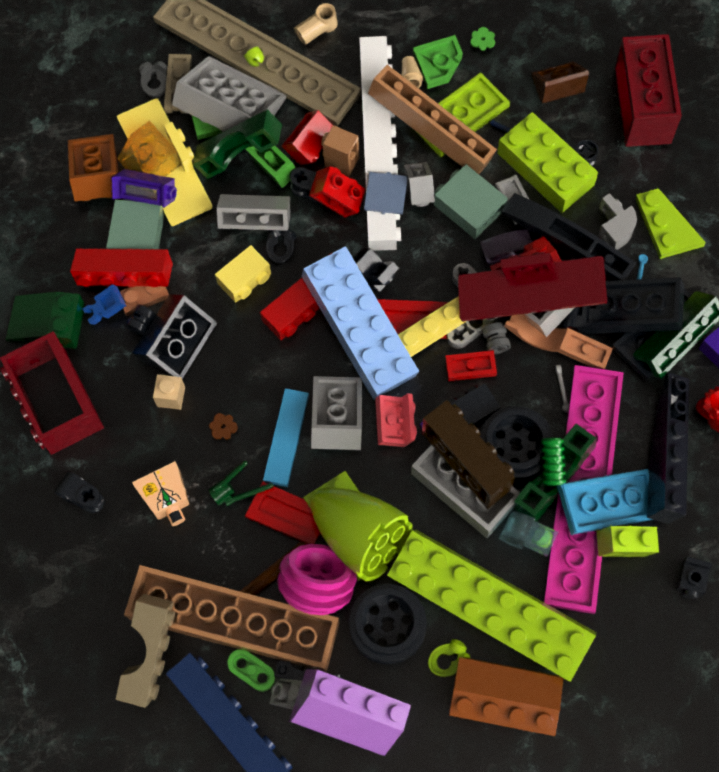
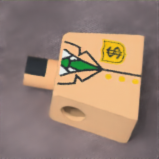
[132,461,189,526]

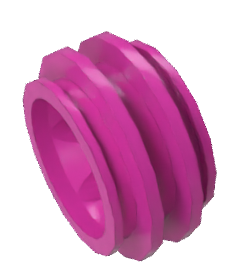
[277,544,357,615]

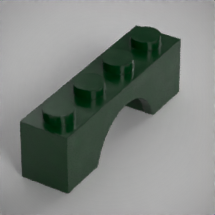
[192,109,282,179]
[514,423,596,524]

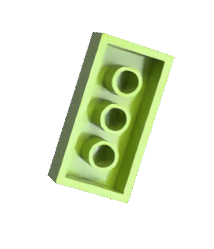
[497,112,598,213]

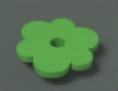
[471,27,495,51]

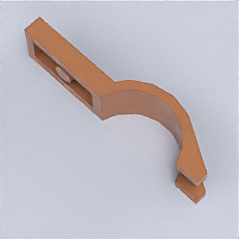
[504,314,613,369]

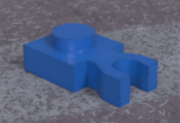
[83,285,126,325]

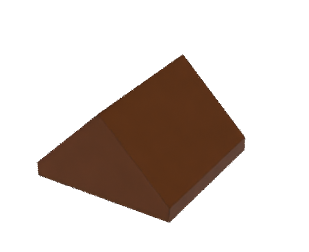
[531,61,589,103]

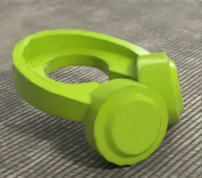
[428,639,471,677]

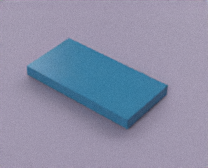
[557,469,653,535]

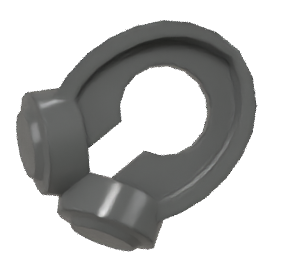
[139,61,167,98]

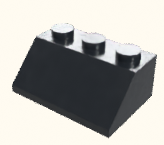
[132,294,217,379]

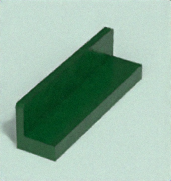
[633,291,719,379]

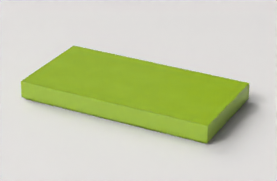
[416,72,510,158]

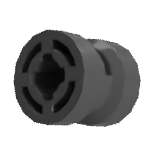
[482,322,511,354]

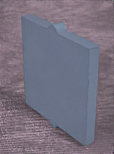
[364,172,408,215]

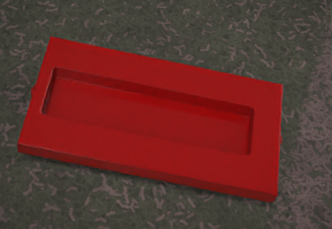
[377,299,448,339]
[245,481,321,544]

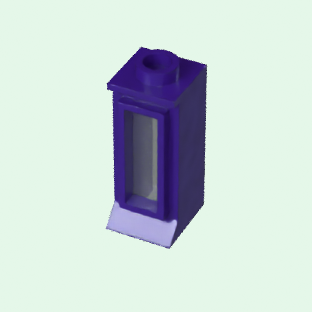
[112,169,177,208]

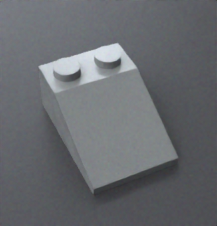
[311,376,362,450]

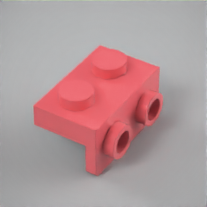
[375,393,417,447]

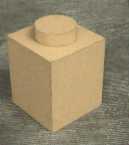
[153,374,185,410]

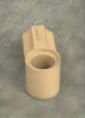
[294,3,338,45]

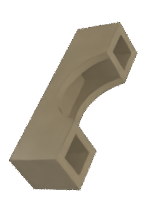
[116,594,175,708]

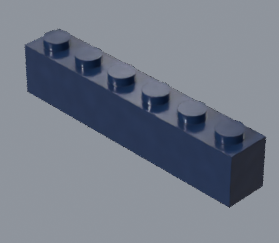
[166,653,293,772]

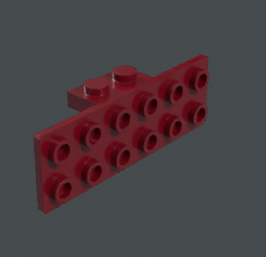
[458,252,607,322]

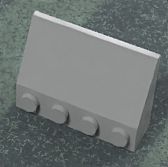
[172,56,286,132]

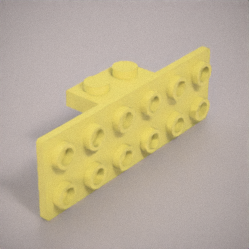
[117,98,213,226]

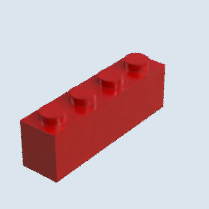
[70,249,173,287]
[260,253,332,340]

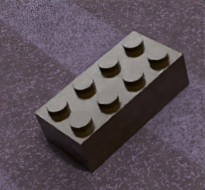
[422,400,515,510]

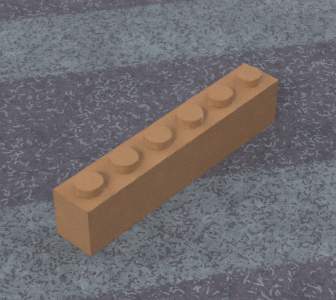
[368,65,497,174]

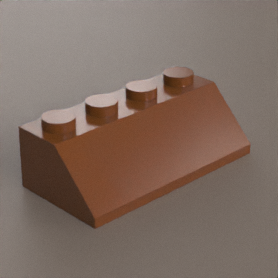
[449,656,563,736]

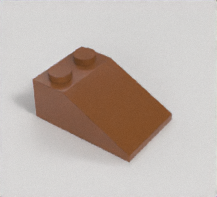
[68,134,118,202]

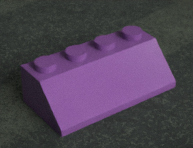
[289,670,411,756]

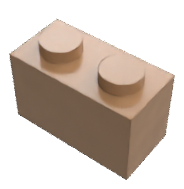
[321,125,359,177]

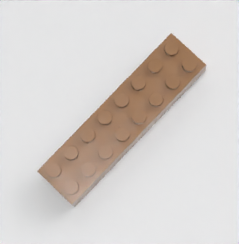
[124,565,340,673]

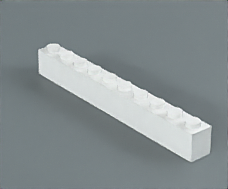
[360,36,401,251]

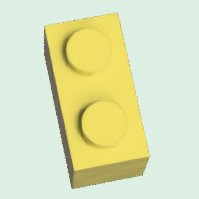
[215,245,271,303]

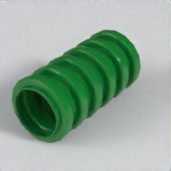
[541,438,566,485]

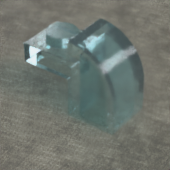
[499,512,558,557]

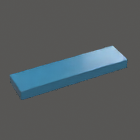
[263,388,309,487]

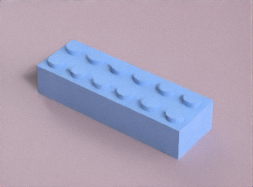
[301,246,419,400]

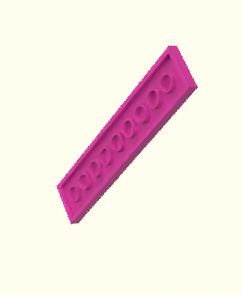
[544,365,624,614]

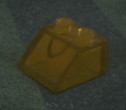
[117,121,182,191]

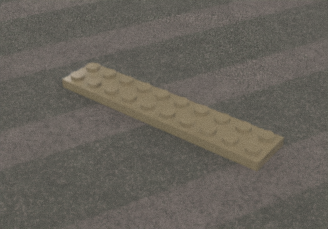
[153,0,362,127]

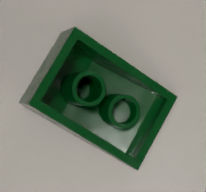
[6,292,85,349]

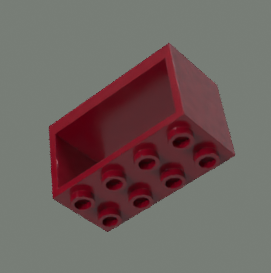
[614,34,682,147]
[0,331,104,455]

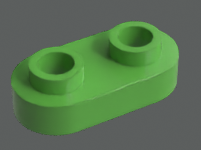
[228,649,276,692]

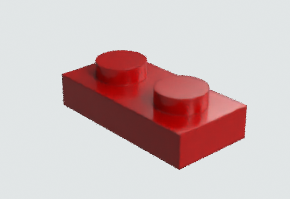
[445,350,497,381]

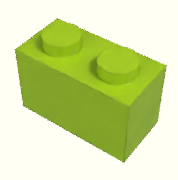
[596,526,659,557]

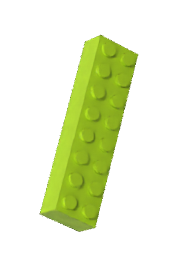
[387,530,596,682]

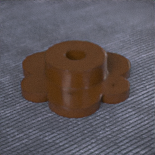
[209,413,238,440]

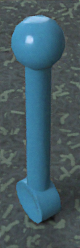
[637,254,648,279]

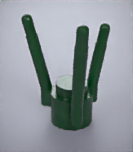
[208,461,274,506]

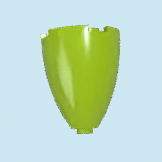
[310,488,412,581]

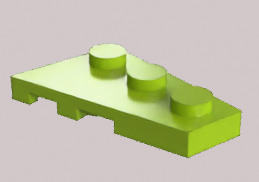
[635,188,706,259]

